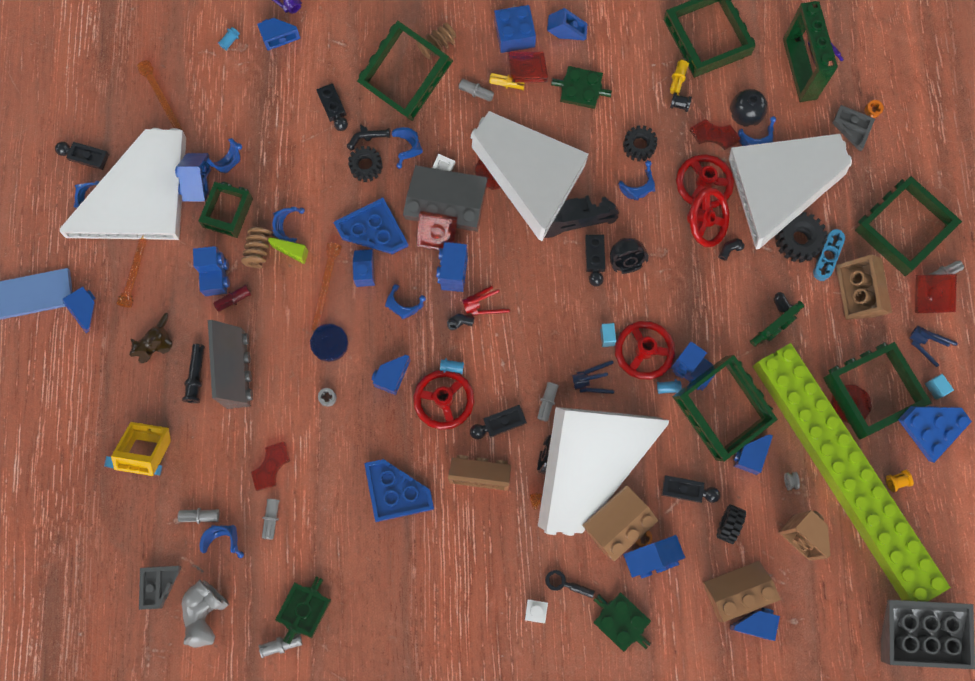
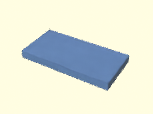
[0,268,73,320]

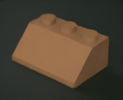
[836,254,892,320]
[448,455,511,491]
[582,485,659,561]
[778,510,831,561]
[703,561,781,622]

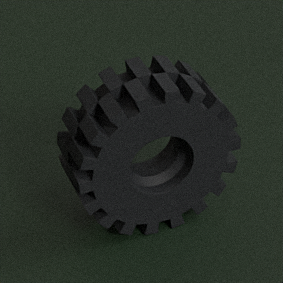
[775,212,827,263]

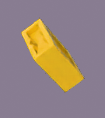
[111,422,171,476]

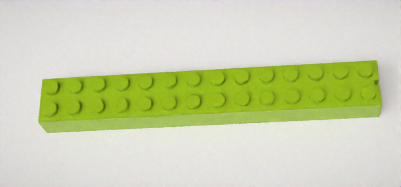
[752,343,951,602]

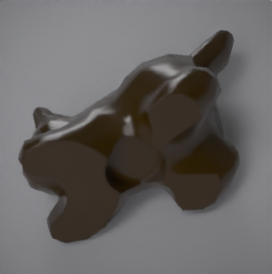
[129,313,173,363]

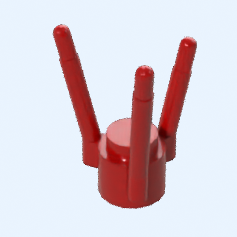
[462,286,510,316]

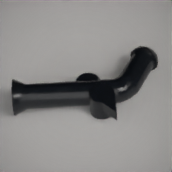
[347,124,390,150]

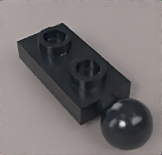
[316,83,348,131]
[55,142,109,170]
[585,235,606,287]
[470,405,527,440]
[661,475,721,503]

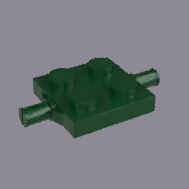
[551,66,612,109]
[750,301,805,347]
[275,577,331,645]
[593,592,651,652]

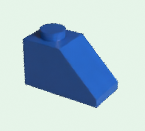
[547,8,588,41]
[257,18,301,51]
[353,249,375,287]
[62,287,95,334]
[372,355,411,395]
[733,434,773,475]
[730,608,780,641]

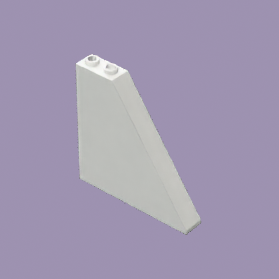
[471,111,589,241]
[60,128,186,240]
[729,134,852,249]
[538,407,669,536]

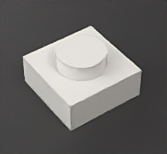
[432,154,456,171]
[525,600,548,623]

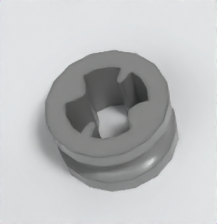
[318,388,337,407]
[784,472,800,491]

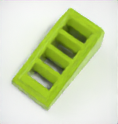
[268,237,309,264]

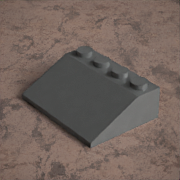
[403,165,488,232]
[208,320,253,409]
[880,600,975,669]

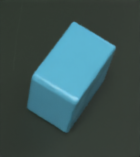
[600,323,616,347]
[925,374,954,400]

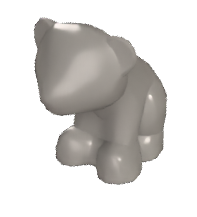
[181,579,229,648]

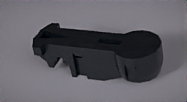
[544,195,619,238]

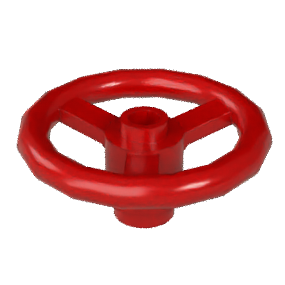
[676,154,735,208]
[687,187,730,247]
[615,321,675,380]
[413,370,475,430]

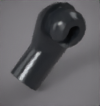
[718,238,745,261]
[774,292,798,315]
[447,314,475,330]

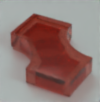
[689,119,741,150]
[251,442,290,491]

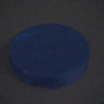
[310,324,349,362]

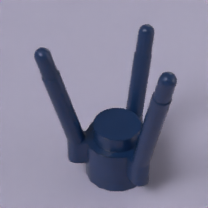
[909,325,958,367]
[572,361,614,394]

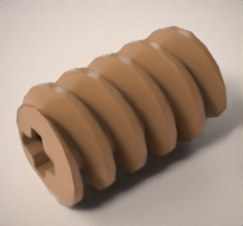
[417,22,456,60]
[241,227,272,268]

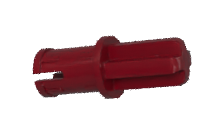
[213,284,252,312]

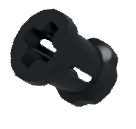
[670,92,692,112]

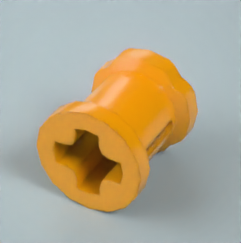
[885,469,914,492]

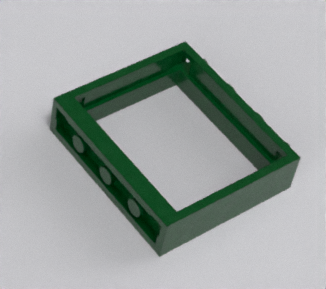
[663,0,755,78]
[783,1,838,102]
[357,20,453,121]
[855,176,962,276]
[823,342,932,440]
[672,355,778,462]

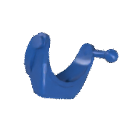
[738,116,776,146]
[392,127,423,169]
[206,138,242,174]
[618,160,655,200]
[74,181,100,209]
[272,207,305,243]
[385,284,426,319]
[200,525,244,558]

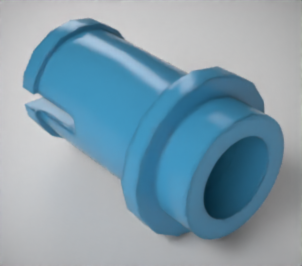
[218,27,240,51]
[440,358,464,374]
[657,379,682,394]

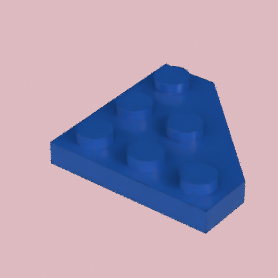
[334,198,409,254]
[898,406,972,463]
[364,459,434,522]

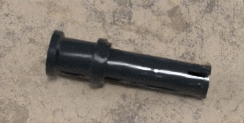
[182,344,205,403]

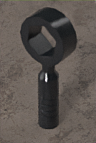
[545,570,595,598]

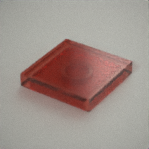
[508,52,548,83]
[417,211,458,250]
[915,274,957,313]

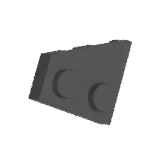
[832,105,875,151]
[139,566,181,610]

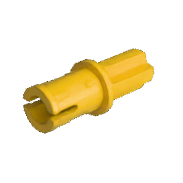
[670,60,689,95]
[489,73,525,90]

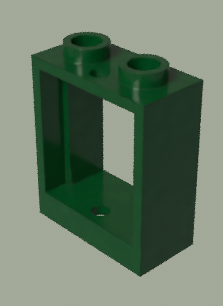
[198,181,253,238]

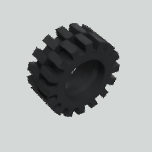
[623,125,658,162]
[348,146,383,182]
[716,504,746,544]

